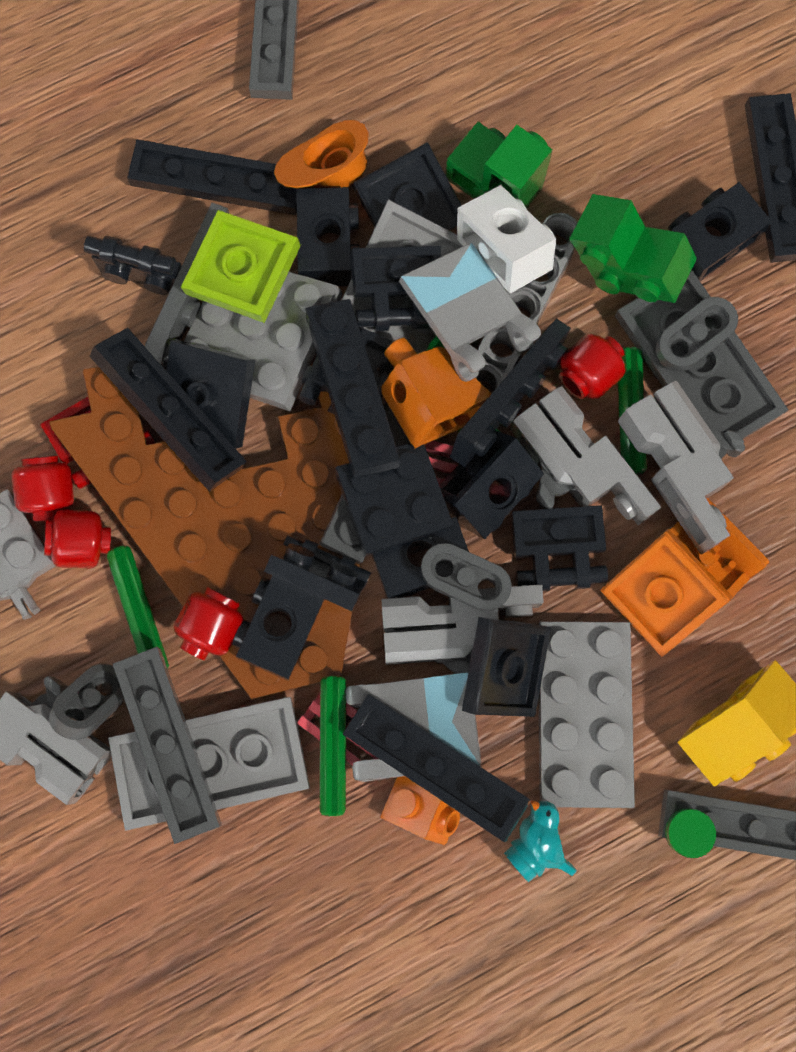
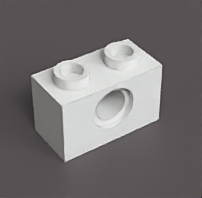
[457,185,556,293]

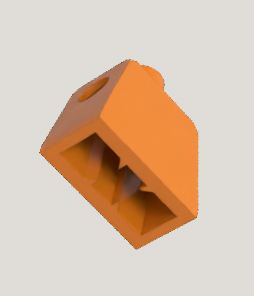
[381,338,491,448]

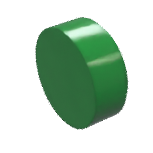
[665,808,716,858]

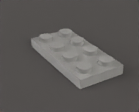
[538,622,635,808]
[108,697,310,831]

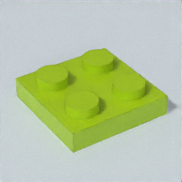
[181,210,301,323]

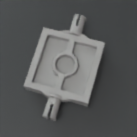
[0,489,55,620]

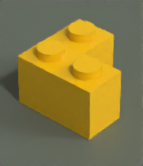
[677,659,796,786]

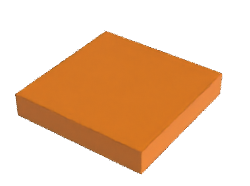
[600,529,732,657]

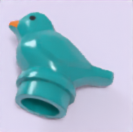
[504,800,577,883]

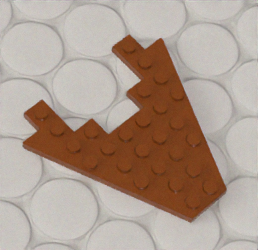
[50,353,386,699]

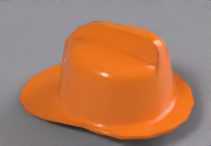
[274,120,369,188]

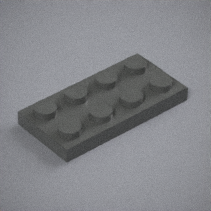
[615,270,789,439]

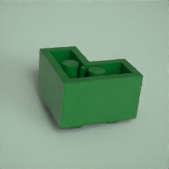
[445,121,553,209]
[569,194,697,303]

